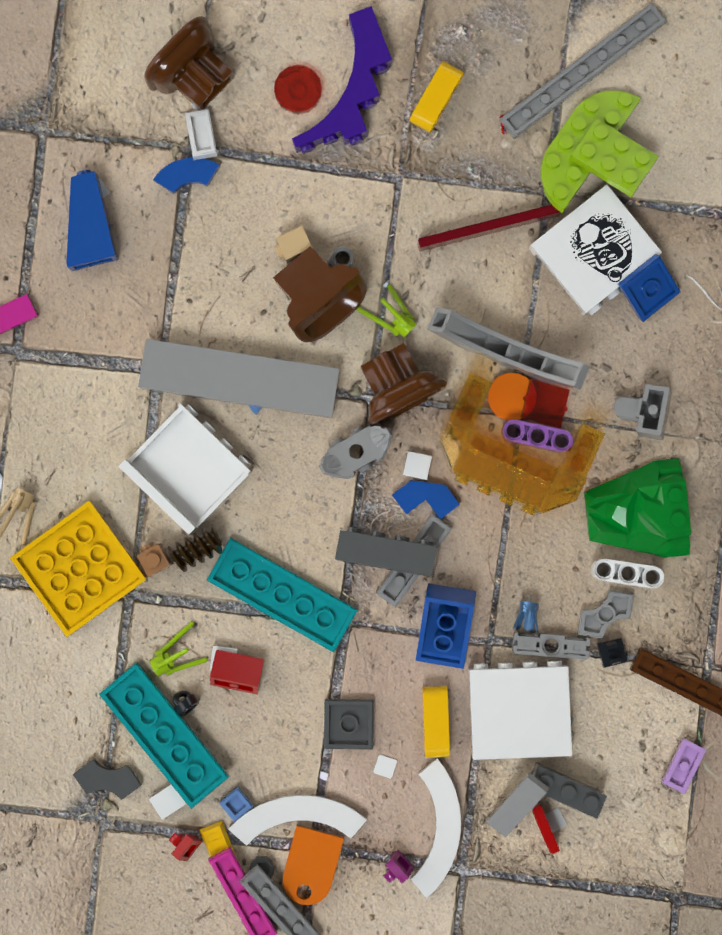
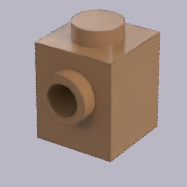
[136,542,173,577]

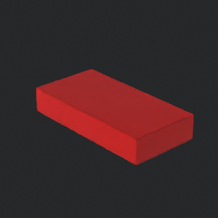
[532,802,560,854]

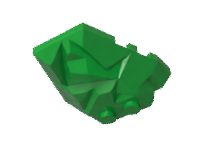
[584,458,691,558]

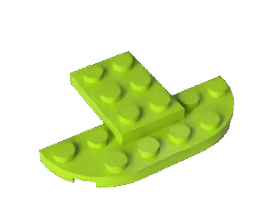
[540,91,659,213]

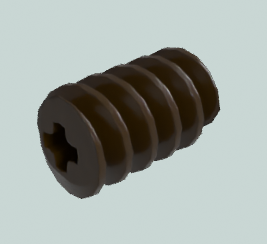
[168,524,222,572]

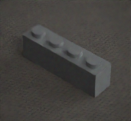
[335,527,439,578]

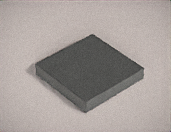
[324,699,374,750]

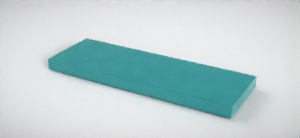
[206,538,358,653]
[99,663,230,809]

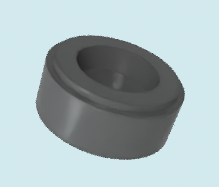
[250,856,275,878]

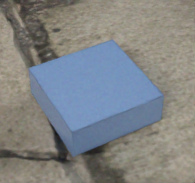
[219,786,254,822]

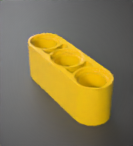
[409,61,464,133]
[422,686,450,758]

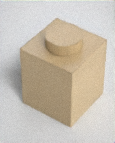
[274,226,312,264]

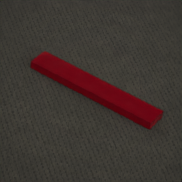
[417,204,561,252]

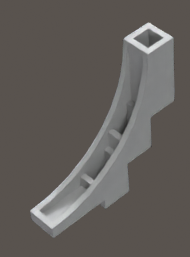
[427,307,590,390]

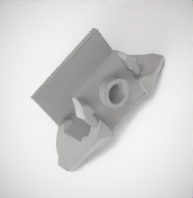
[319,425,393,479]

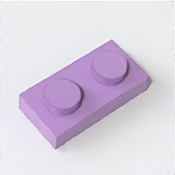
[661,738,706,794]

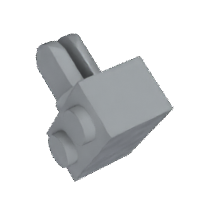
[614,384,672,440]

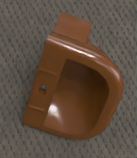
[144,16,234,110]
[273,246,367,343]
[361,343,447,427]

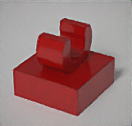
[169,832,202,861]

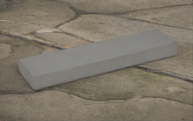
[376,514,452,608]
[239,864,320,935]

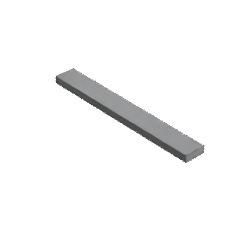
[499,3,667,139]

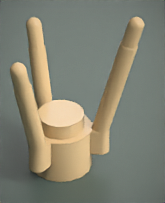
[0,487,37,545]

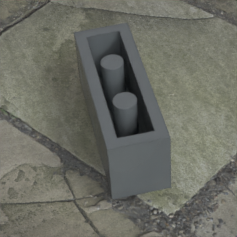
[531,762,607,819]

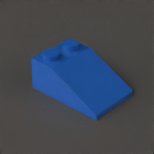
[416,583,476,669]

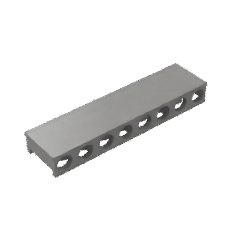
[138,339,339,418]

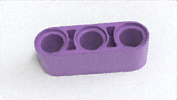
[501,420,573,453]

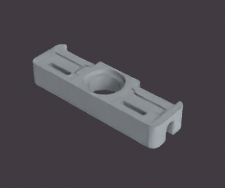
[512,631,590,660]

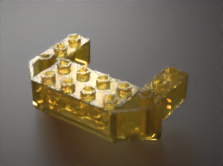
[439,373,605,516]

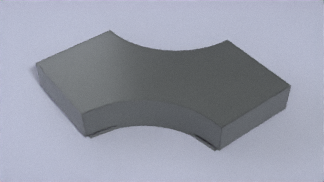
[73,759,142,800]

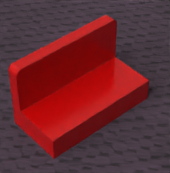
[210,650,264,695]

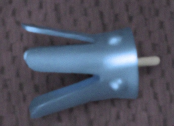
[513,595,539,633]

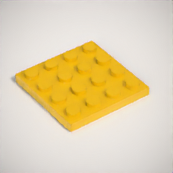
[10,500,147,637]

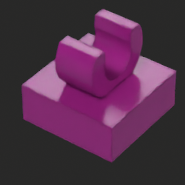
[383,850,414,883]

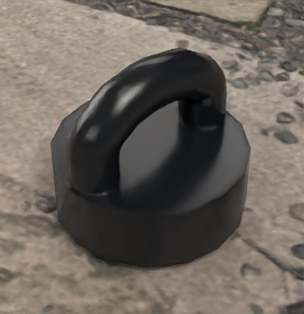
[173,691,199,716]

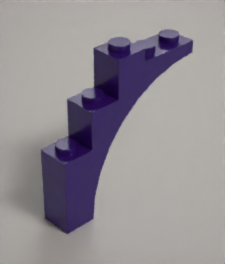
[292,6,392,154]

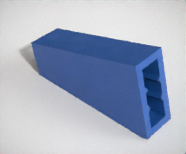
[66,170,118,271]

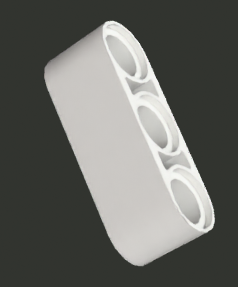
[590,559,664,588]

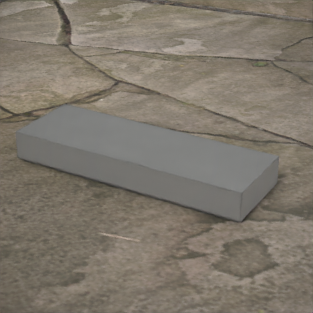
[486,773,549,838]

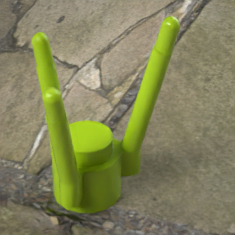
[357,284,417,338]
[149,621,208,676]

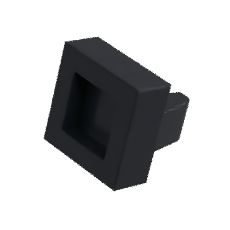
[597,638,628,668]

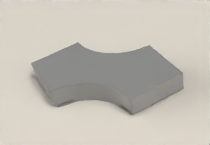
[577,590,634,639]

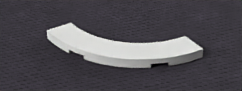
[411,758,461,898]
[228,794,367,846]

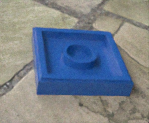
[618,254,681,322]

